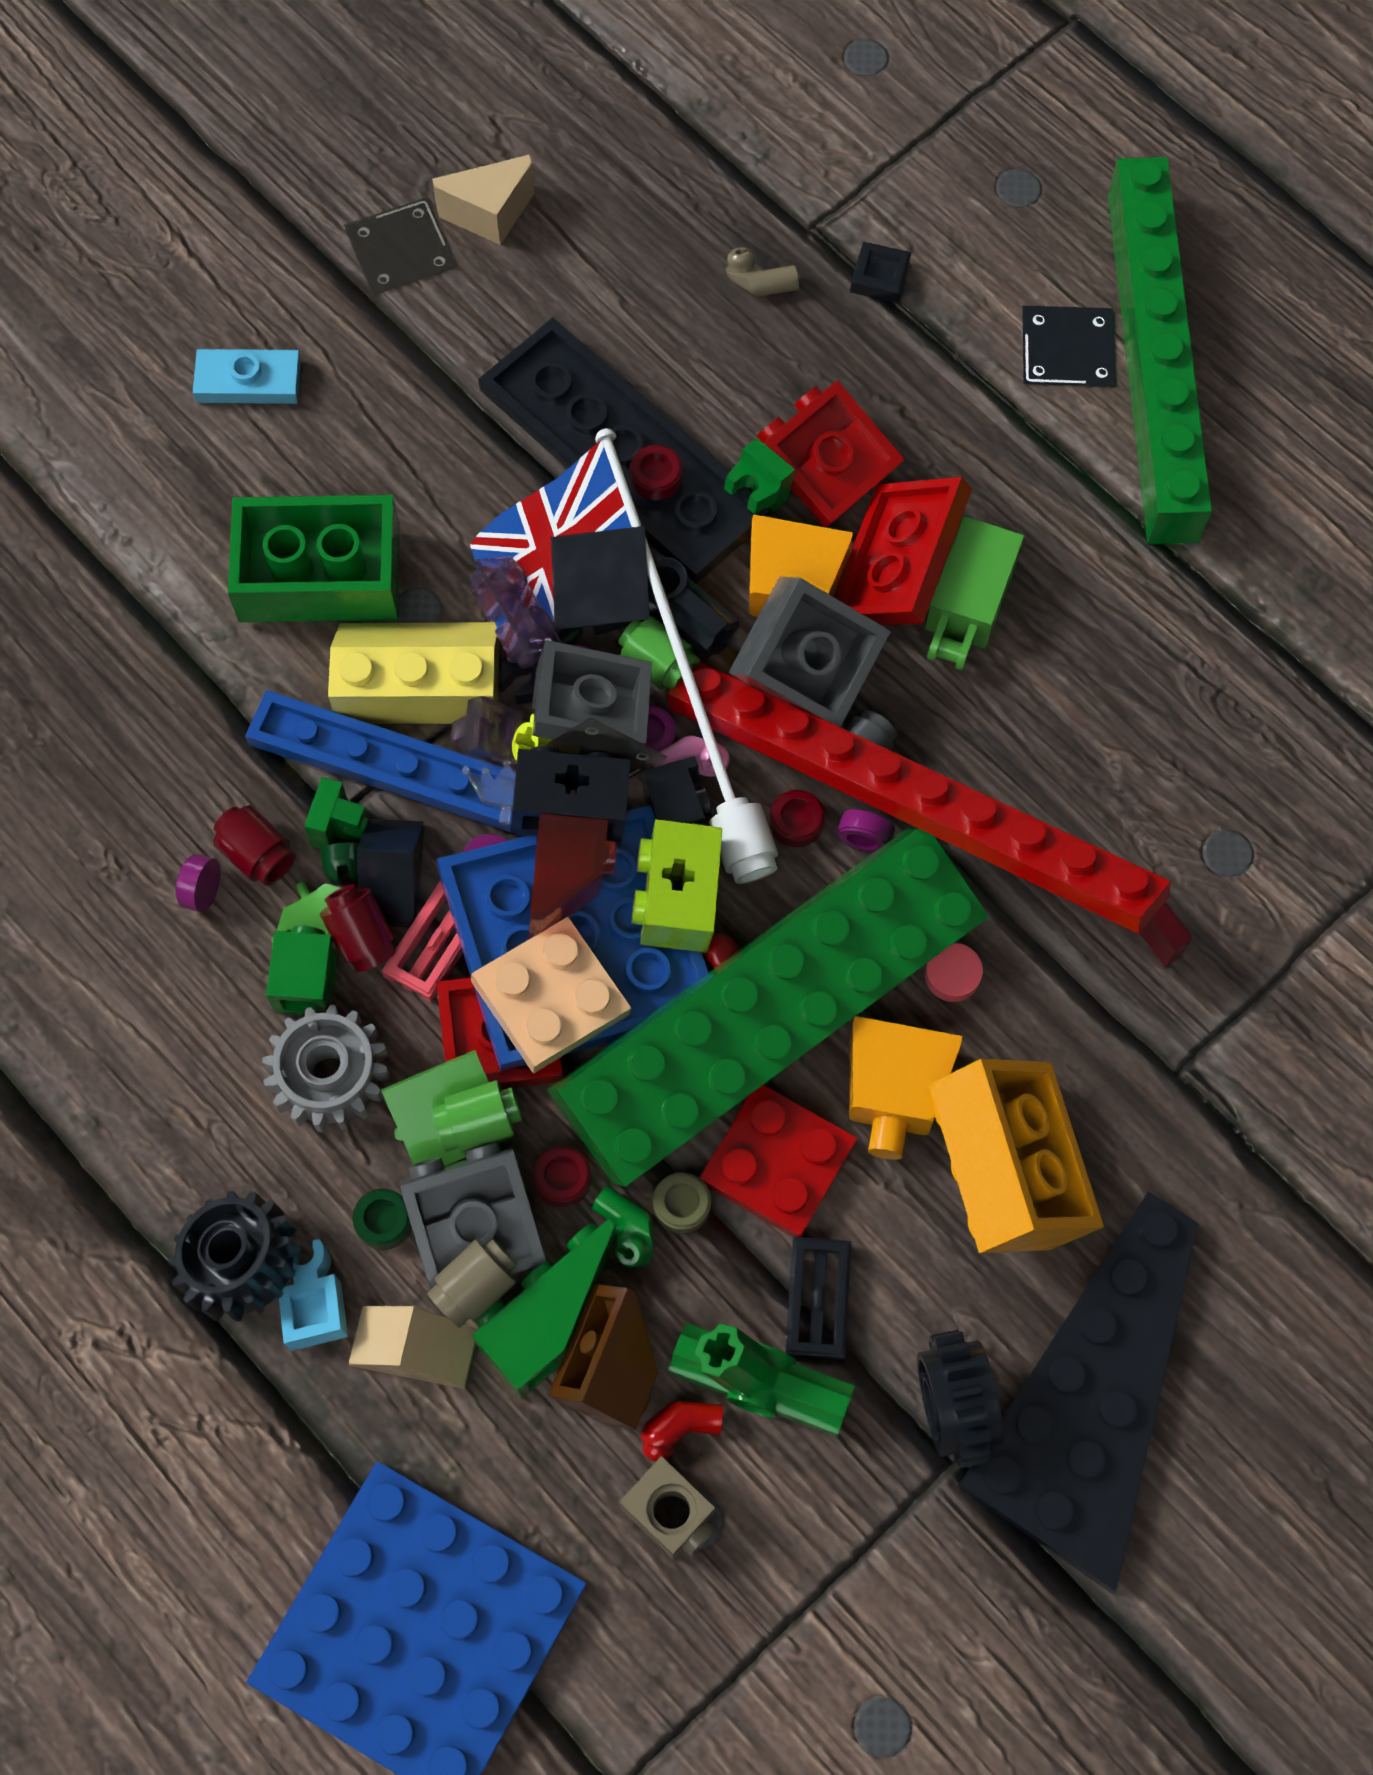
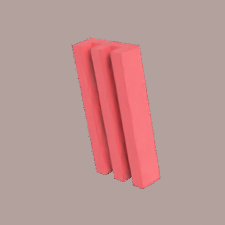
[382,880,463,1003]

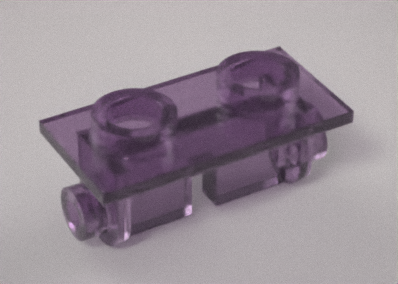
[470,557,562,669]

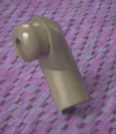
[726,247,799,297]

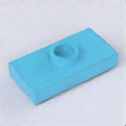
[193,349,301,404]

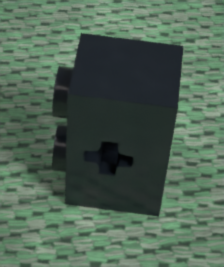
[510,746,630,844]

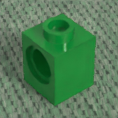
[266,926,338,1015]

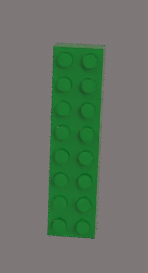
[547,827,989,1187]

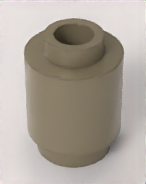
[427,1238,517,1328]

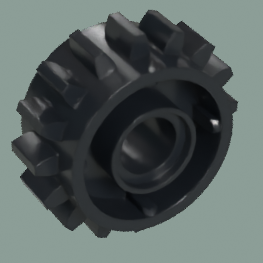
[169,1191,300,1322]
[917,1330,1003,1468]

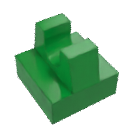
[724,438,795,514]
[304,777,368,849]

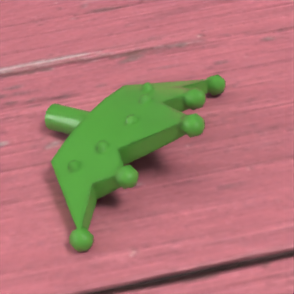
[272,882,340,943]

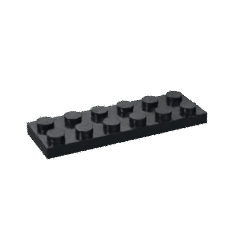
[478,317,771,584]

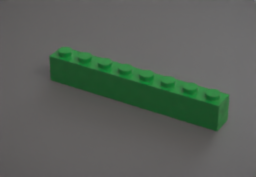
[1108,157,1212,544]

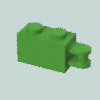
[925,516,1024,671]

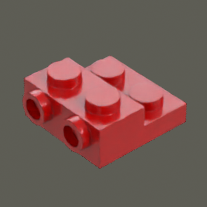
[756,380,905,528]

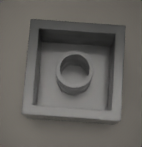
[728,577,891,727]

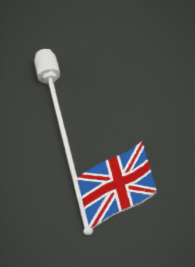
[470,428,778,884]

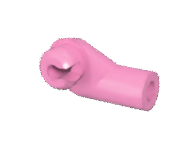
[646,736,730,777]

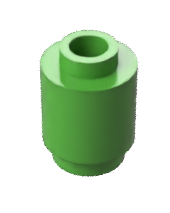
[619,616,700,690]
[432,1080,522,1153]

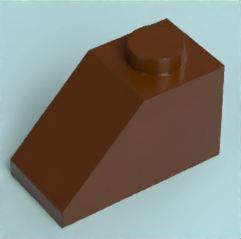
[548,1284,658,1430]

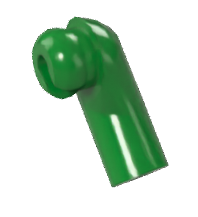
[592,1186,655,1268]

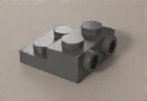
[532,640,652,758]
[400,1141,546,1290]

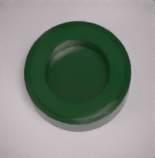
[352,1188,412,1250]

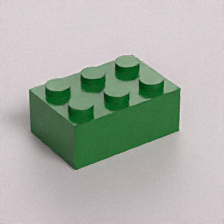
[228,495,400,623]

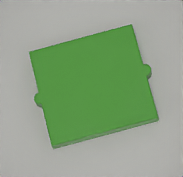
[381,1050,512,1166]

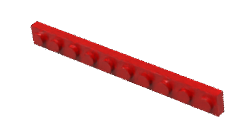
[667,662,1171,934]

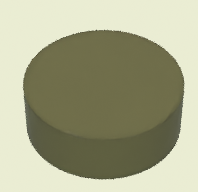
[653,1172,711,1234]

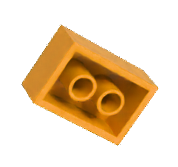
[928,1059,1104,1253]

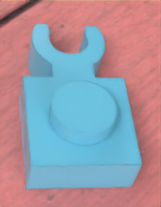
[279,1239,348,1351]

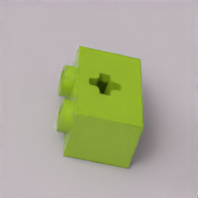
[632,819,723,953]

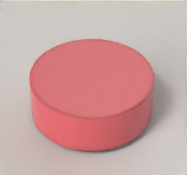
[925,943,983,1002]

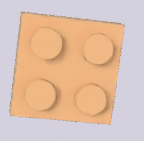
[471,917,631,1074]

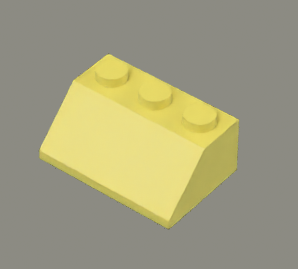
[328,622,500,724]

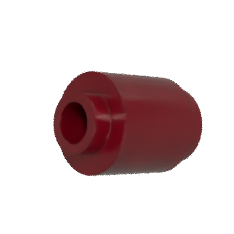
[213,805,296,886]
[319,884,396,972]

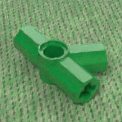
[668,1323,855,1437]

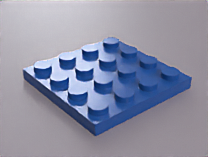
[437,805,708,1072]
[246,1461,587,1775]

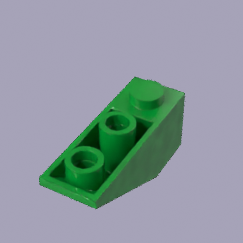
[472,1219,616,1400]

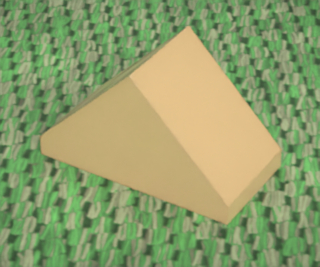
[432,155,535,245]
[349,1306,478,1389]

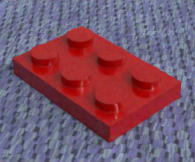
[834,476,972,626]

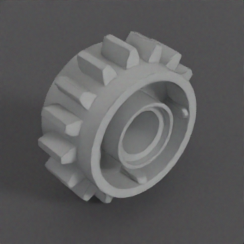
[262,1005,390,1132]

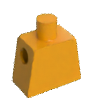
[749,515,853,618]
[849,1016,962,1160]

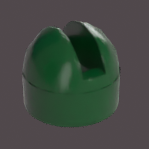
[320,842,359,885]

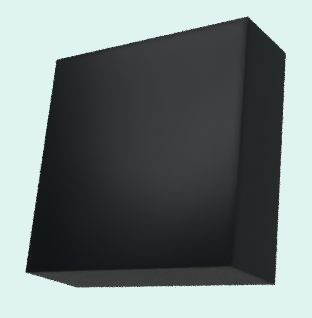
[850,241,912,304]

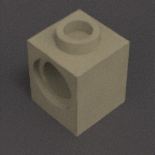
[619,1456,715,1560]

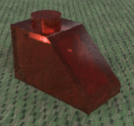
[528,813,617,940]

